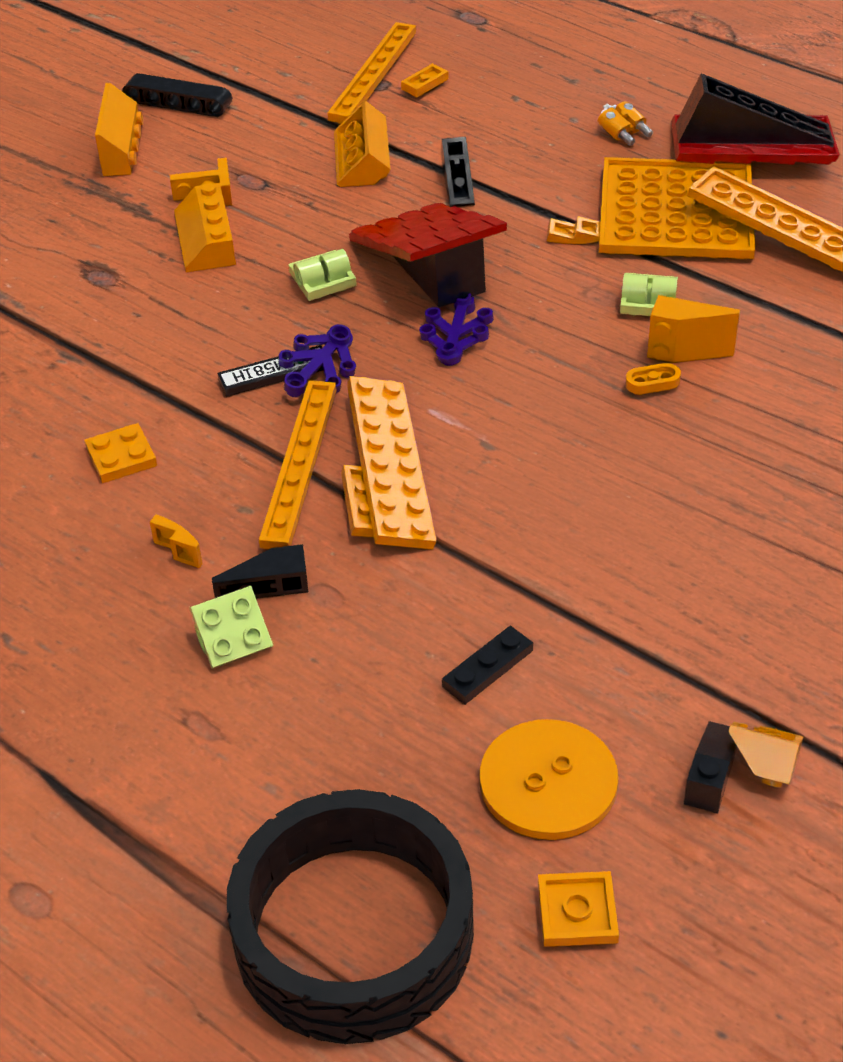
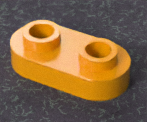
[625,363,681,395]

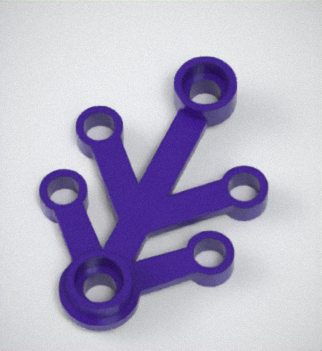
[419,293,494,366]
[278,324,356,397]

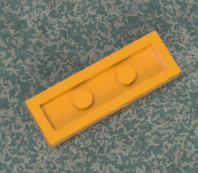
[341,465,374,537]

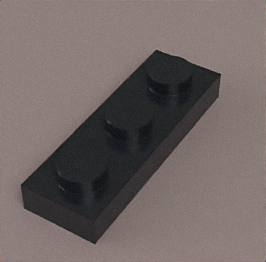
[442,625,534,705]

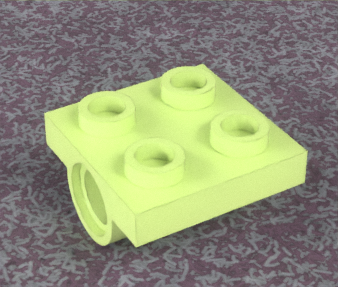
[288,249,357,301]
[620,273,678,316]
[190,586,273,669]

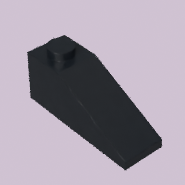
[441,137,475,207]
[212,544,309,599]
[684,721,737,813]

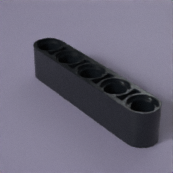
[122,73,233,117]

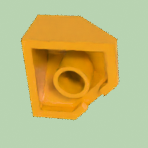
[729,722,804,788]

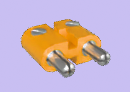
[597,101,653,146]

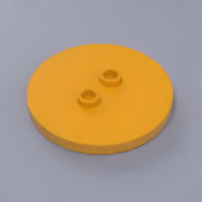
[480,719,618,840]

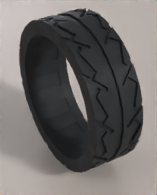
[227,789,474,1044]

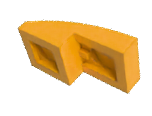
[547,216,600,244]
[149,514,203,568]

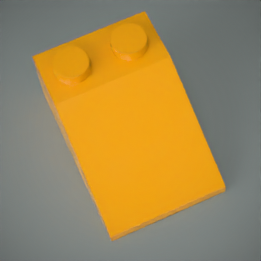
[647,295,740,363]

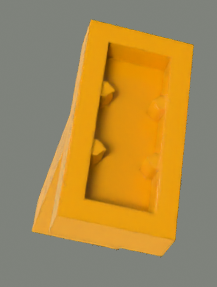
[170,158,233,206]

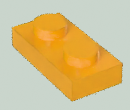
[401,63,449,97]

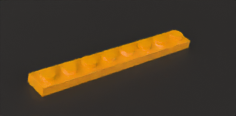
[327,22,416,124]
[259,380,336,549]

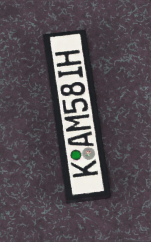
[217,345,323,397]

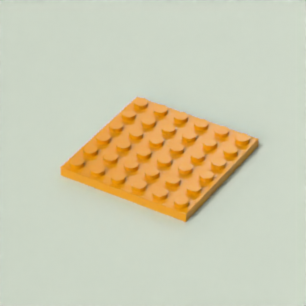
[599,157,755,259]

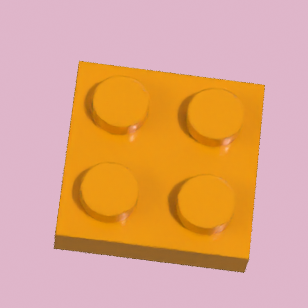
[84,423,158,484]
[538,871,619,947]

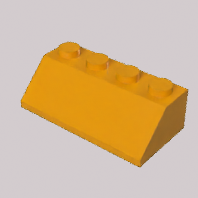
[95,83,143,176]
[334,100,391,187]
[174,183,236,273]

